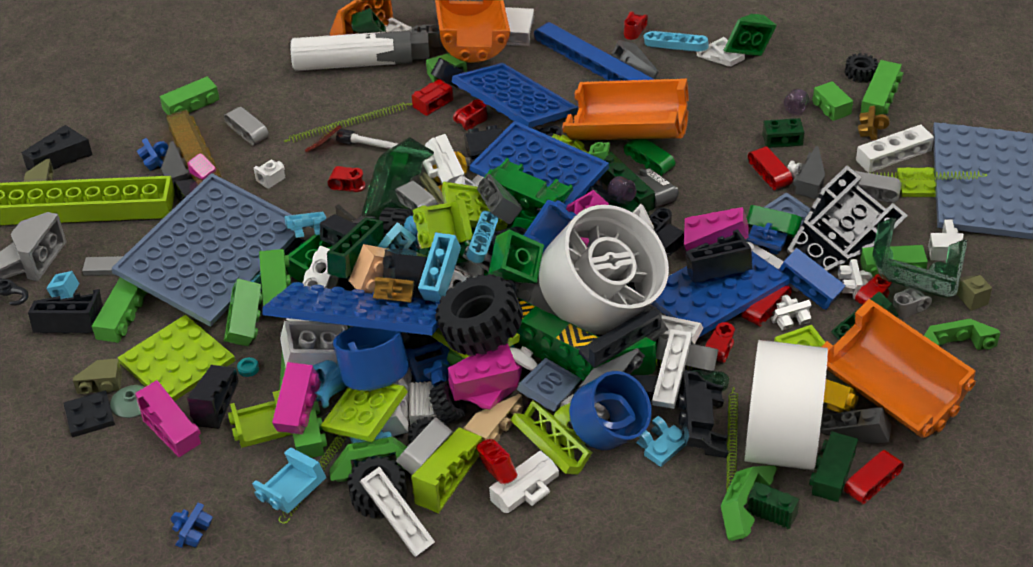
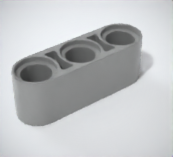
[224,107,269,145]
[855,171,902,203]
[395,181,438,212]
[656,337,718,371]
[396,417,453,475]

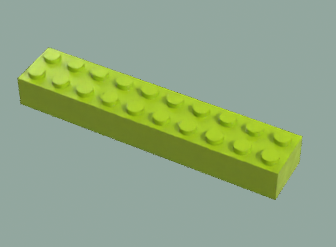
[0,176,175,225]

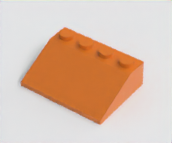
[330,0,393,36]

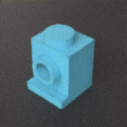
[46,271,80,299]

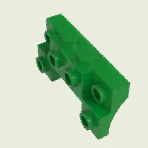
[484,158,573,211]

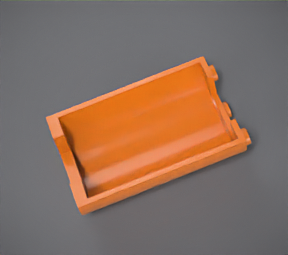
[435,0,510,63]
[563,79,689,141]
[821,299,976,438]

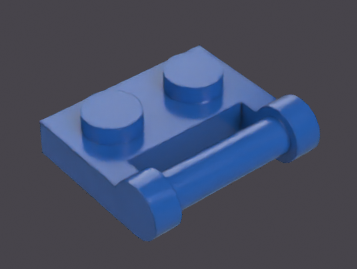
[406,340,449,383]

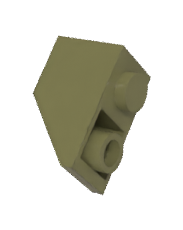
[73,359,122,394]

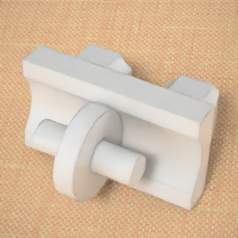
[838,259,873,299]
[771,295,811,331]

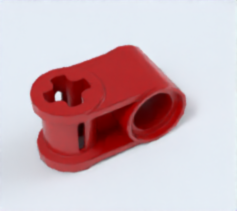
[624,11,648,40]
[453,99,488,131]
[327,166,366,192]
[855,273,892,305]
[705,322,735,363]

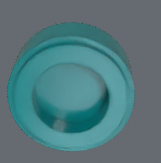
[237,357,259,377]

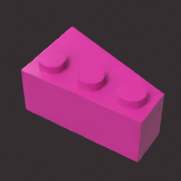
[272,362,321,435]

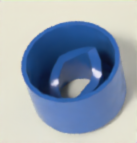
[333,326,409,391]
[569,371,651,450]

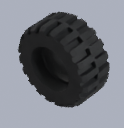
[435,274,523,356]

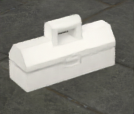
[423,134,465,184]
[489,451,559,513]

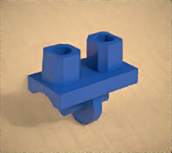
[137,138,169,171]
[746,223,787,255]
[423,358,450,387]
[171,502,213,548]

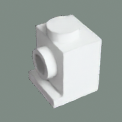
[254,159,285,189]

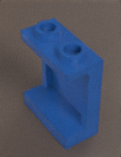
[523,200,576,252]

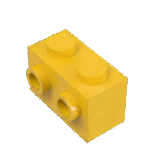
[823,379,858,413]

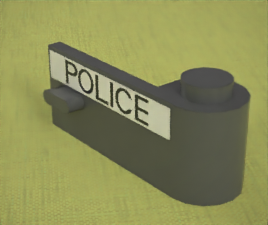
[635,168,679,208]

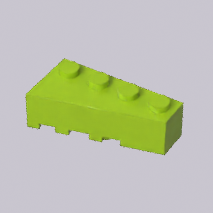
[412,428,483,514]

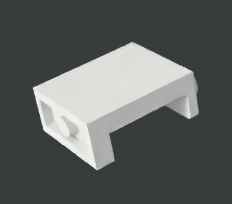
[505,7,534,46]

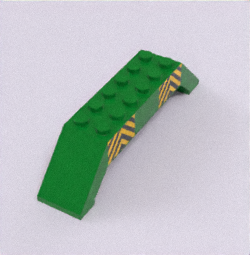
[484,269,656,381]

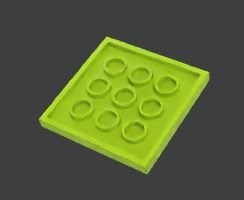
[117,315,236,401]

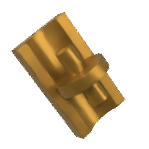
[858,105,890,141]
[373,277,414,303]

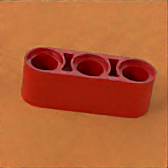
[748,147,793,190]
[741,285,792,327]
[476,439,518,484]
[844,450,904,505]

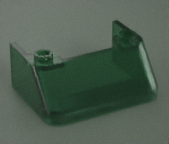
[362,137,434,220]
[872,217,968,298]

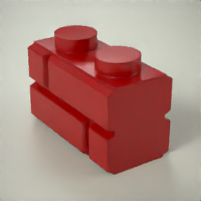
[412,79,453,116]

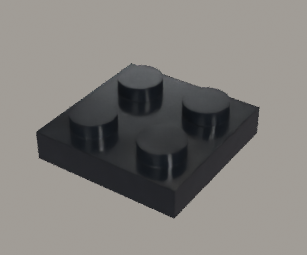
[63,390,115,438]

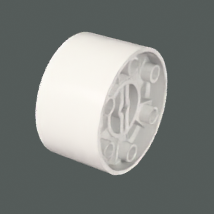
[538,205,669,335]
[745,340,828,470]

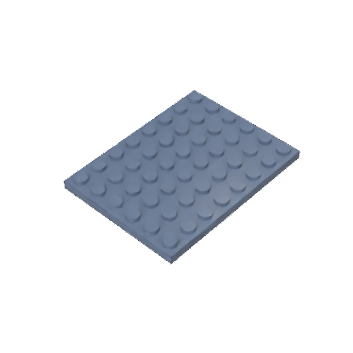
[933,122,1033,239]
[112,173,306,327]

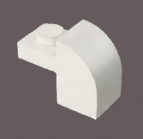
[928,220,964,261]

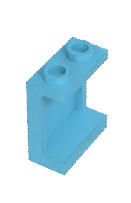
[252,447,327,514]

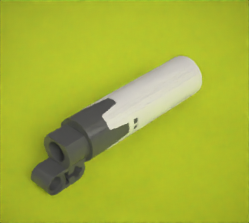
[291,24,443,71]

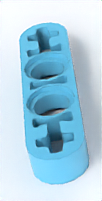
[644,31,709,51]
[466,211,498,263]

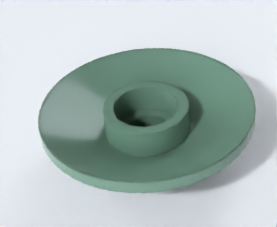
[110,385,144,418]

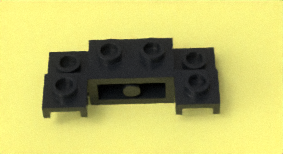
[677,370,729,458]

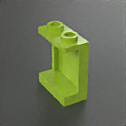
[413,199,473,249]
[228,390,293,448]

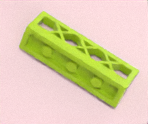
[510,400,592,474]

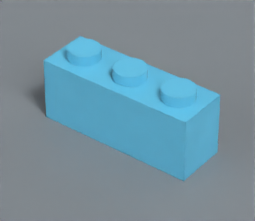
[418,233,461,302]

